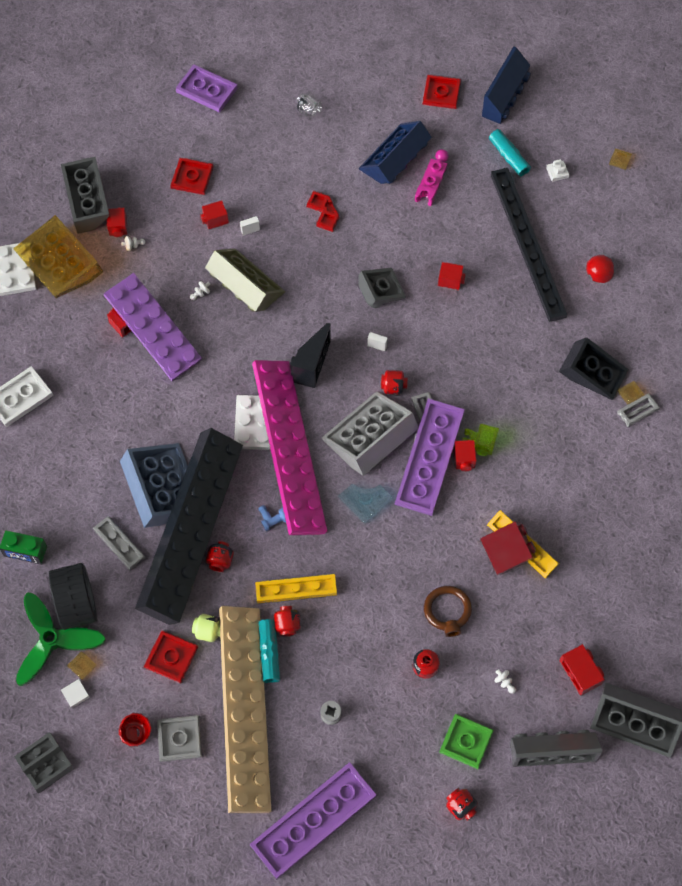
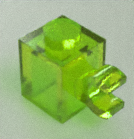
[462,423,499,456]

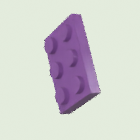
[176,65,237,113]

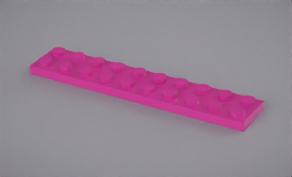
[252,360,327,535]

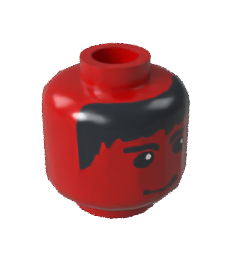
[381,370,408,395]
[206,541,234,572]
[274,606,301,636]
[413,649,440,679]
[446,788,478,821]

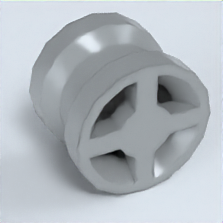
[320,701,341,725]

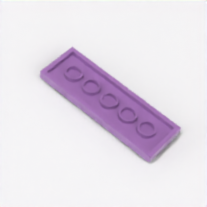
[104,273,202,381]
[395,399,465,516]
[250,762,377,880]

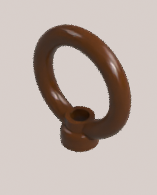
[424,586,472,637]

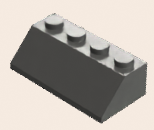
[61,157,109,234]
[590,682,682,758]
[510,730,602,767]

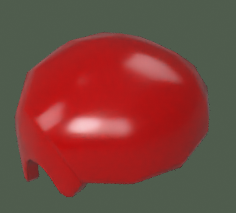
[586,255,614,283]
[119,713,151,747]

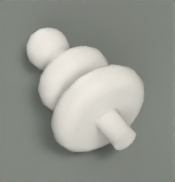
[121,236,146,251]
[190,281,210,301]
[495,669,516,694]

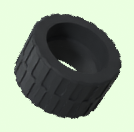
[49,563,97,630]

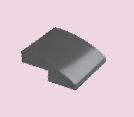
[14,732,74,794]

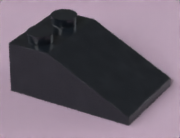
[290,323,331,388]
[559,337,629,400]

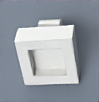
[546,159,569,182]

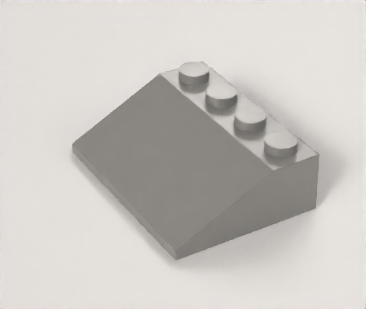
[322,392,419,476]

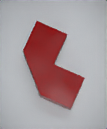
[307,191,339,232]

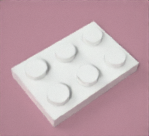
[0,241,36,296]
[0,366,54,427]
[234,395,271,450]

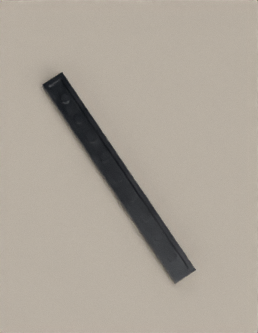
[491,167,567,322]

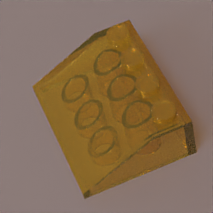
[13,215,104,298]

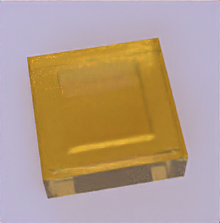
[609,148,632,170]
[618,381,644,405]
[67,651,97,680]

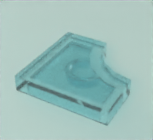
[338,484,393,524]

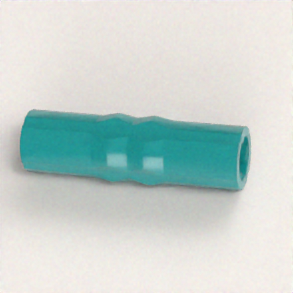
[489,129,531,177]
[258,619,280,683]

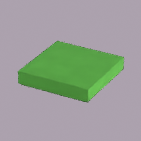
[439,714,494,769]

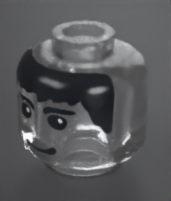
[297,92,323,118]

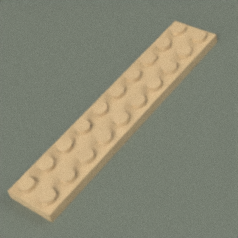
[219,606,271,813]

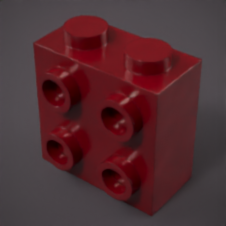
[480,521,537,575]

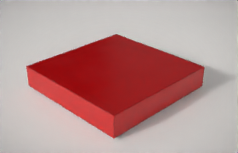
[422,75,461,109]
[170,158,214,195]
[144,631,199,683]

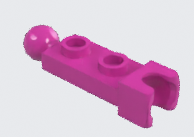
[415,149,449,206]

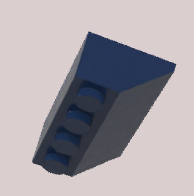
[482,46,531,124]
[358,121,432,184]

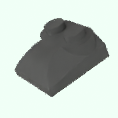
[358,268,406,308]

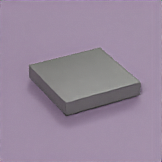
[157,715,202,762]

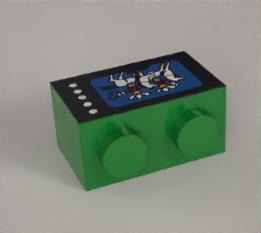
[0,530,47,564]

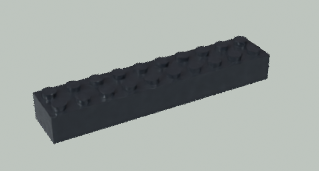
[135,428,243,625]

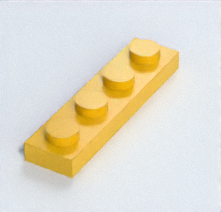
[487,510,560,578]
[255,574,337,604]

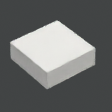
[240,216,260,236]
[367,332,387,351]
[61,679,90,708]

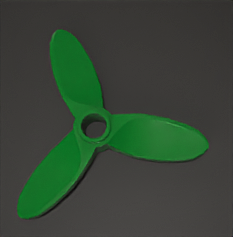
[16,592,106,686]

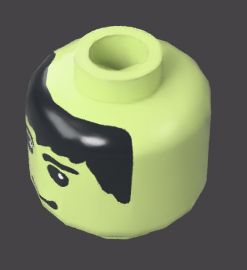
[192,614,220,642]

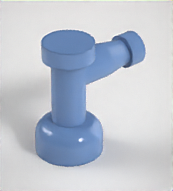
[258,505,286,531]

